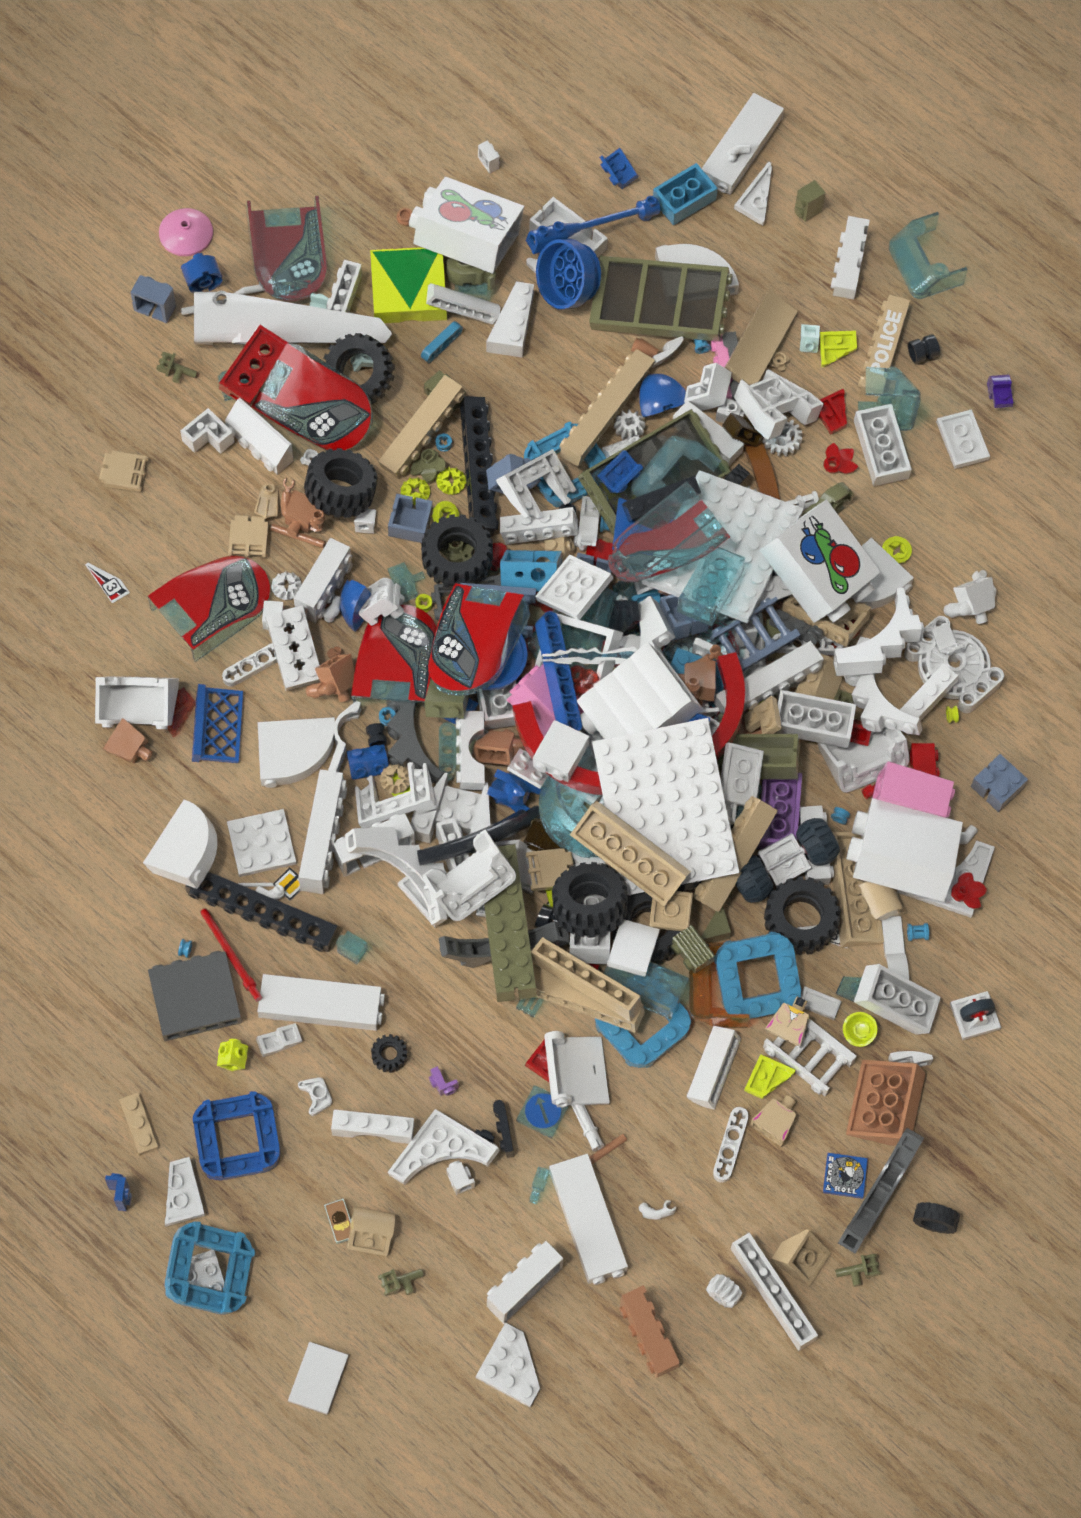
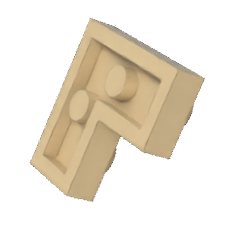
[744,696,782,734]

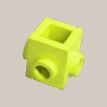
[217,1039,248,1071]

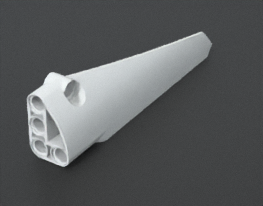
[194,291,392,345]

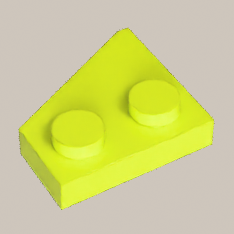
[744,1054,795,1099]

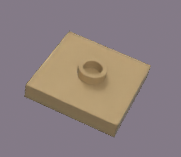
[649,891,693,931]

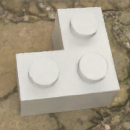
[684,363,732,411]
[180,409,234,454]

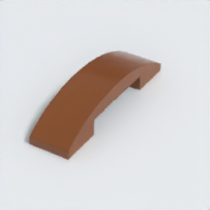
[744,442,780,500]

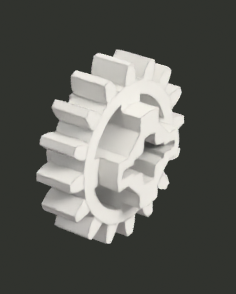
[762,420,802,456]

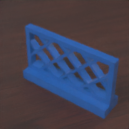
[192,684,243,763]

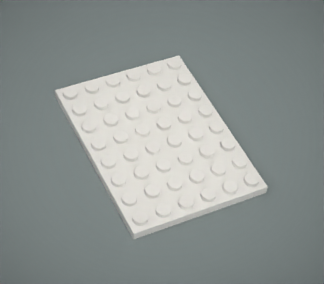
[641,470,803,623]
[592,718,740,895]

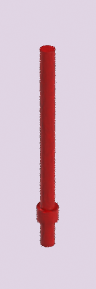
[200,908,262,1002]

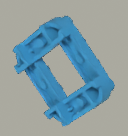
[524,422,609,507]
[714,932,801,1020]
[595,972,691,1068]
[165,1221,255,1315]

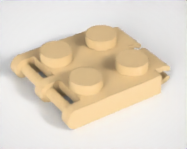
[99,451,149,492]
[228,515,269,557]
[525,848,573,891]

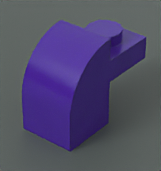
[987,374,1014,408]

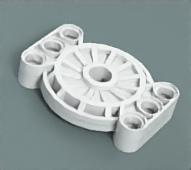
[904,616,1004,713]

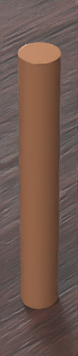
[270,524,325,548]
[589,1134,627,1164]

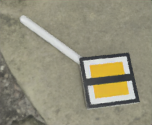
[238,867,301,901]

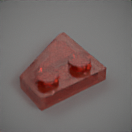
[167,687,195,738]

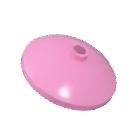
[159,208,213,256]

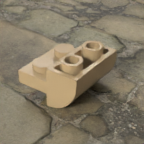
[859,881,907,920]
[347,1207,395,1256]

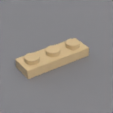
[119,1093,158,1156]

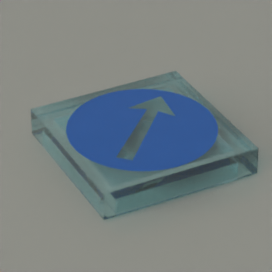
[516,1085,569,1139]

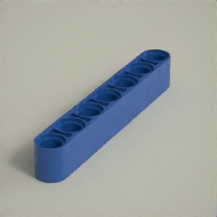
[535,611,582,731]

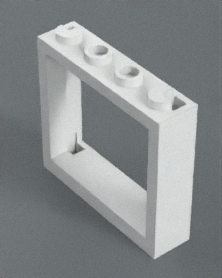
[535,613,623,696]

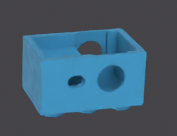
[500,550,562,591]

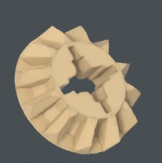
[380,764,410,794]

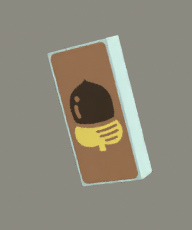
[324,1199,351,1244]

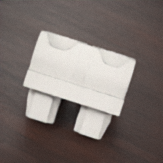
[359,578,404,626]

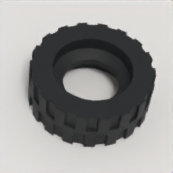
[913,1202,960,1234]

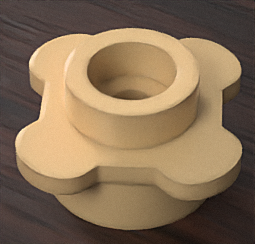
[768,352,789,371]

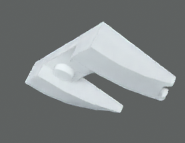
[496,449,576,519]
[355,762,436,828]

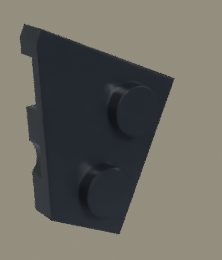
[614,599,640,636]

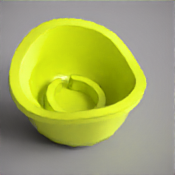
[843,1012,878,1047]

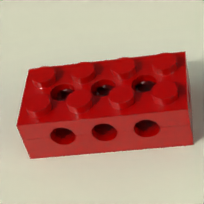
[219,324,291,407]

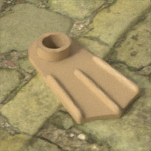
[255,484,278,518]

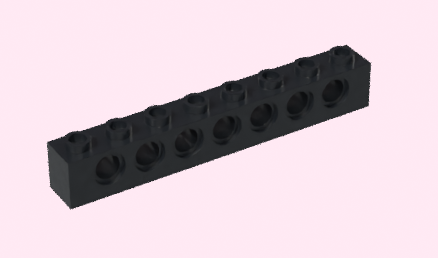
[460,396,499,537]
[185,871,338,952]

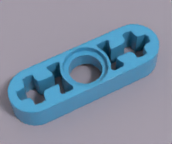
[421,321,463,363]

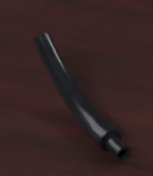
[417,805,542,866]

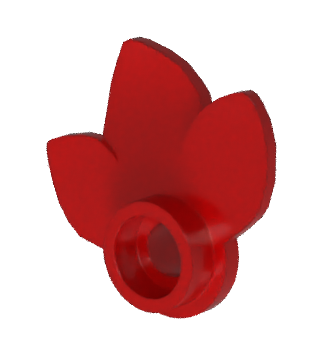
[823,443,858,474]
[951,872,987,909]

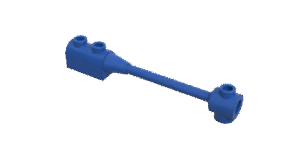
[525,196,660,254]

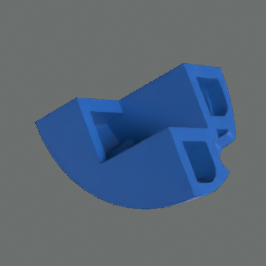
[639,374,686,417]
[340,580,371,632]

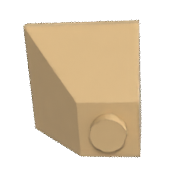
[772,1229,831,1286]

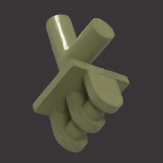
[156,352,197,383]
[835,1254,881,1287]
[378,1269,423,1296]

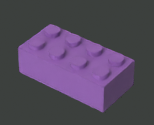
[756,773,802,850]

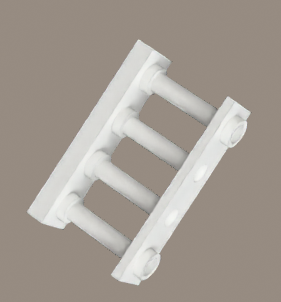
[763,1019,856,1096]

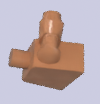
[280,478,325,536]
[678,645,723,701]
[306,646,355,702]
[471,729,526,765]

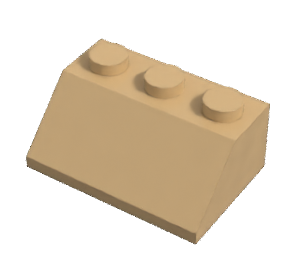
[796,653,843,700]

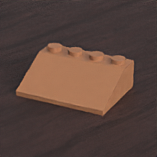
[846,1060,925,1146]

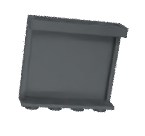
[148,951,242,1042]

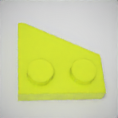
[819,331,857,367]

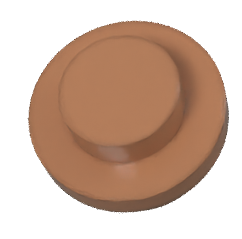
[397,208,412,226]

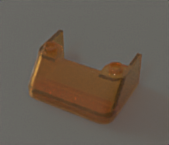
[689,942,750,1028]

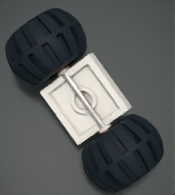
[735,818,840,903]

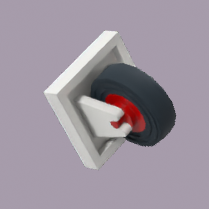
[950,991,1001,1040]

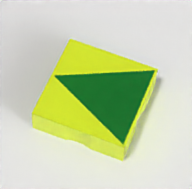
[370,247,447,323]

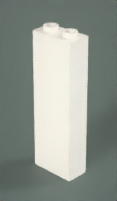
[702,93,784,195]
[257,974,385,1031]
[549,1154,628,1285]

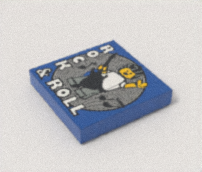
[823,1153,868,1199]

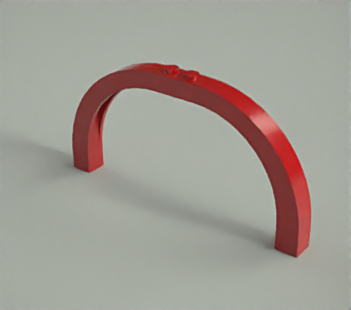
[512,652,745,795]

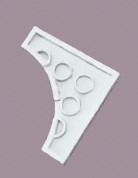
[897,841,995,918]
[388,1109,500,1185]

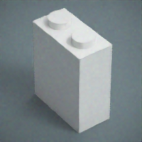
[533,720,589,782]

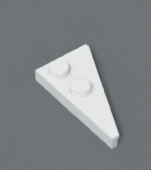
[734,162,772,226]

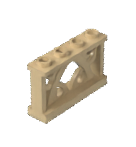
[782,595,871,647]

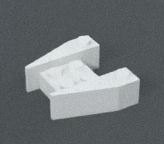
[734,370,823,440]
[412,773,490,854]

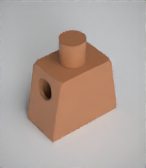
[103,718,153,763]

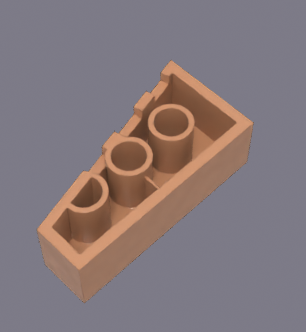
[619,1285,680,1378]

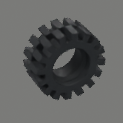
[724,464,750,485]
[371,1034,407,1073]

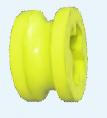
[415,594,432,613]
[946,706,959,723]

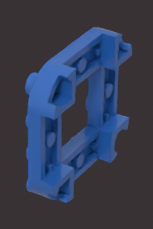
[193,1091,280,1180]

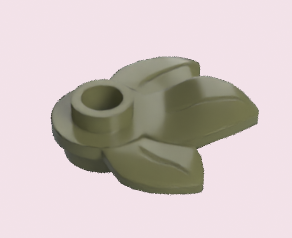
[410,449,446,483]

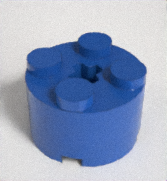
[181,253,223,293]

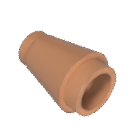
[631,338,659,358]

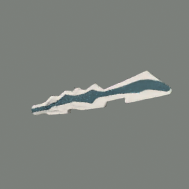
[542,646,637,664]

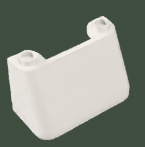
[95,676,179,729]
[817,726,909,792]
[422,830,516,921]

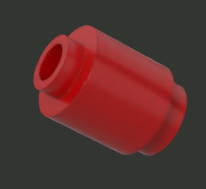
[490,542,507,571]

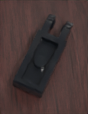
[493,1099,515,1158]

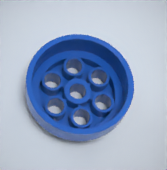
[536,239,601,309]

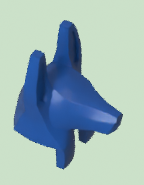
[487,769,550,818]

